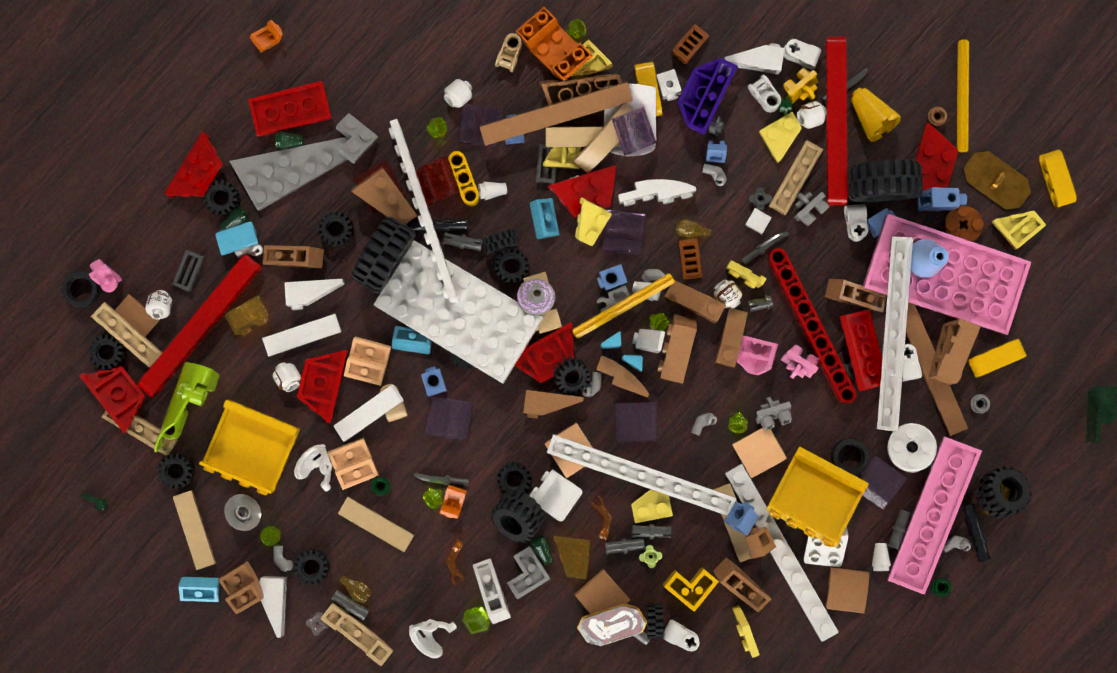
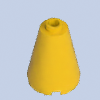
[851,88,901,142]

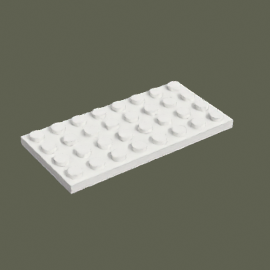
[374,240,543,384]

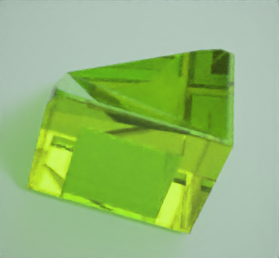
[462,607,491,634]

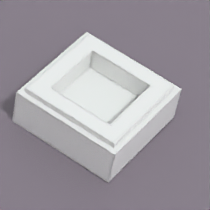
[745,208,772,234]

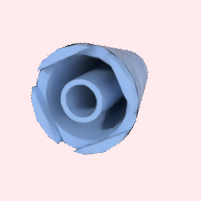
[911,239,949,278]

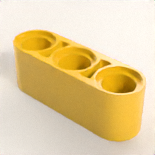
[634,62,662,116]
[1039,150,1076,208]
[448,151,480,206]
[968,338,1027,378]

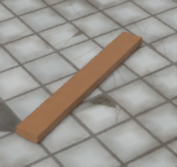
[479,82,633,146]
[906,303,968,436]

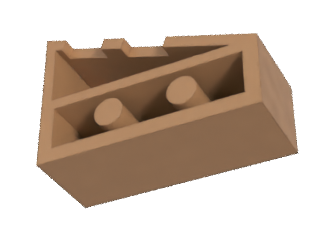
[351,167,417,225]
[658,314,697,383]
[928,319,981,385]

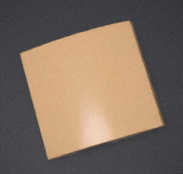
[344,337,392,386]
[544,423,593,478]
[732,427,787,478]
[328,437,378,490]

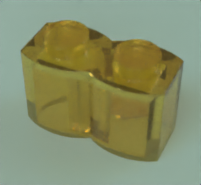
[224,296,271,336]

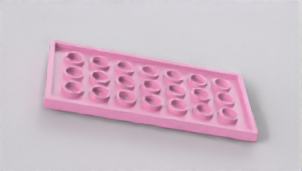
[863,214,1031,335]

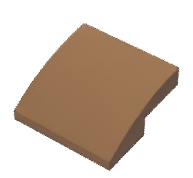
[115,294,160,337]
[218,561,264,614]
[825,567,869,613]
[574,569,630,614]

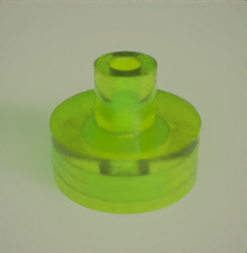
[566,18,586,39]
[426,118,447,137]
[649,313,669,331]
[728,413,748,433]
[423,488,443,509]
[260,526,281,546]

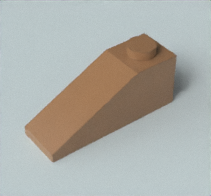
[262,245,324,268]
[825,279,887,312]
[664,280,726,324]
[714,307,748,368]
[523,390,584,419]
[713,557,771,612]

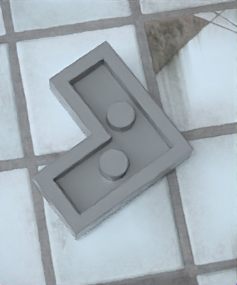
[336,113,378,164]
[507,546,550,599]

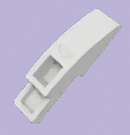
[618,179,696,206]

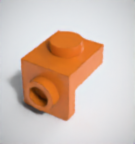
[250,20,283,53]
[439,485,467,519]

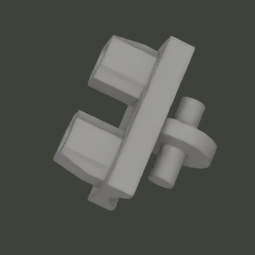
[794,192,829,226]
[755,397,792,431]

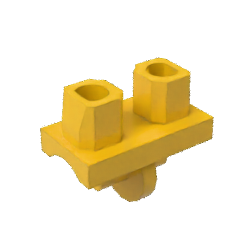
[783,68,818,104]

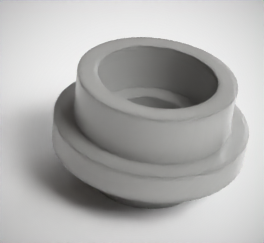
[970,394,990,414]

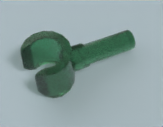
[81,493,107,510]

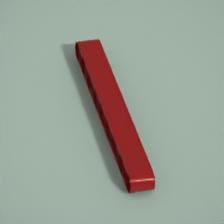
[826,36,847,206]
[767,248,857,404]
[137,254,261,398]

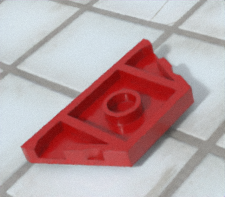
[915,123,959,191]
[164,131,223,198]
[548,165,616,218]
[515,323,574,383]
[297,350,348,423]
[79,366,146,434]

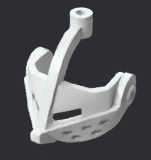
[294,444,333,491]
[409,619,457,658]

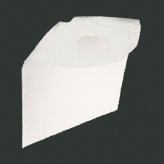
[604,84,656,156]

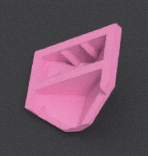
[737,335,778,376]

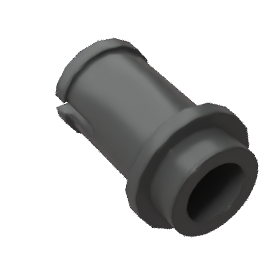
[748,295,773,312]

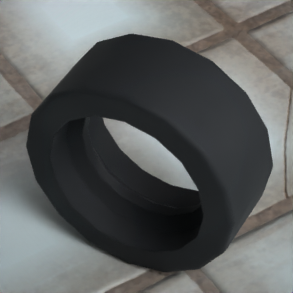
[61,271,101,308]
[831,439,869,475]

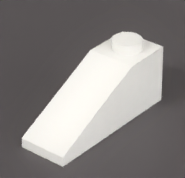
[725,43,785,75]
[285,279,345,310]
[632,329,665,353]
[473,558,511,624]
[259,576,287,638]

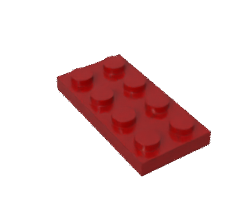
[248,81,332,137]
[840,309,882,392]

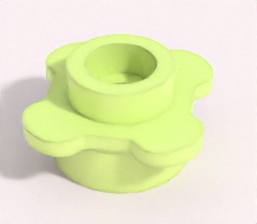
[639,545,662,568]

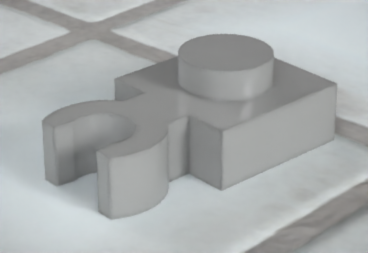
[597,284,630,312]

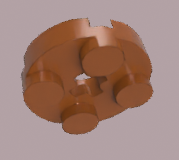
[943,205,984,242]

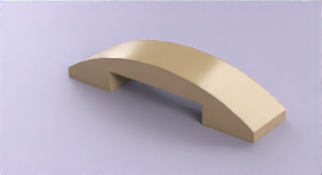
[573,104,637,173]
[320,603,393,666]

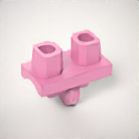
[89,259,122,292]
[781,345,819,379]

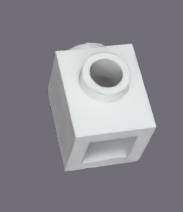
[656,69,682,101]

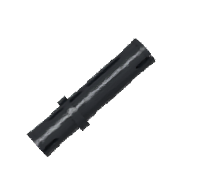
[409,217,468,233]
[962,503,991,562]

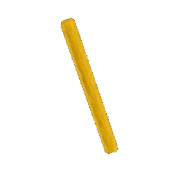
[957,40,969,153]
[572,274,675,338]

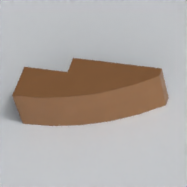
[596,356,649,398]

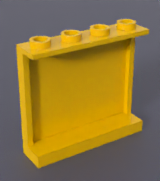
[199,400,300,495]
[766,446,869,548]

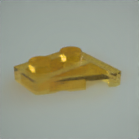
[553,535,591,579]

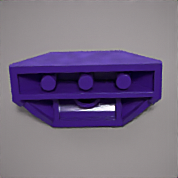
[678,58,738,135]

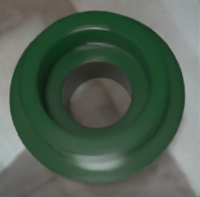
[779,96,792,115]
[371,477,391,496]
[931,577,951,597]

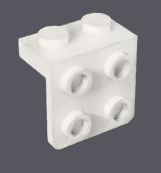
[530,469,582,521]
[803,527,848,567]

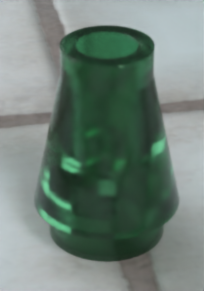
[275,131,303,150]
[219,207,249,230]
[531,535,554,566]

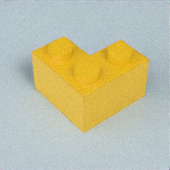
[663,567,719,612]

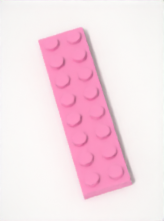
[887,436,982,595]

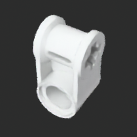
[784,39,822,69]
[748,74,781,113]
[844,204,868,242]
[902,344,922,382]
[663,619,700,651]

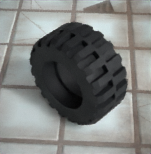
[847,159,923,203]
[351,217,416,293]

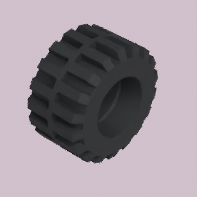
[977,466,1032,518]
[491,490,545,543]

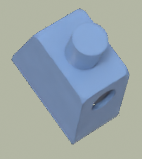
[918,188,967,212]

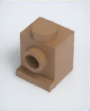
[744,526,776,558]

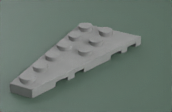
[229,137,349,211]

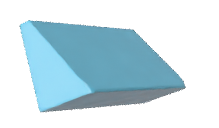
[530,198,560,239]
[216,222,258,255]
[392,326,432,354]
[600,331,621,349]
[621,355,643,372]
[179,577,220,602]

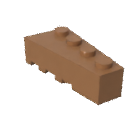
[539,73,622,106]

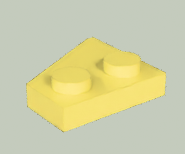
[570,40,613,78]
[759,112,802,163]
[543,147,581,169]
[575,197,612,246]
[992,211,1046,250]
[725,260,767,289]
[631,489,673,523]
[732,605,759,658]

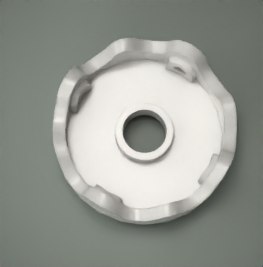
[887,423,937,473]

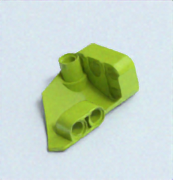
[154,362,220,452]

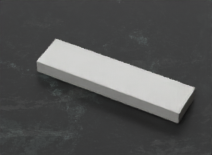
[262,314,342,357]
[334,385,404,442]

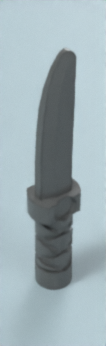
[821,68,868,104]
[741,232,789,265]
[414,473,469,487]

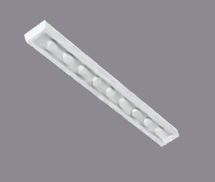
[388,119,459,303]
[877,236,913,431]
[547,434,736,515]
[725,464,839,642]

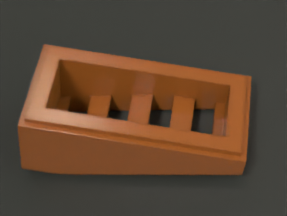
[671,24,710,65]
[678,239,702,280]

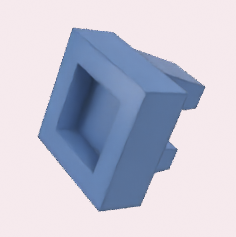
[706,140,727,163]

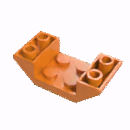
[516,7,593,81]

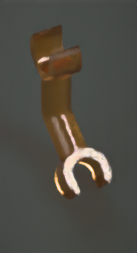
[591,496,613,540]
[446,540,465,585]

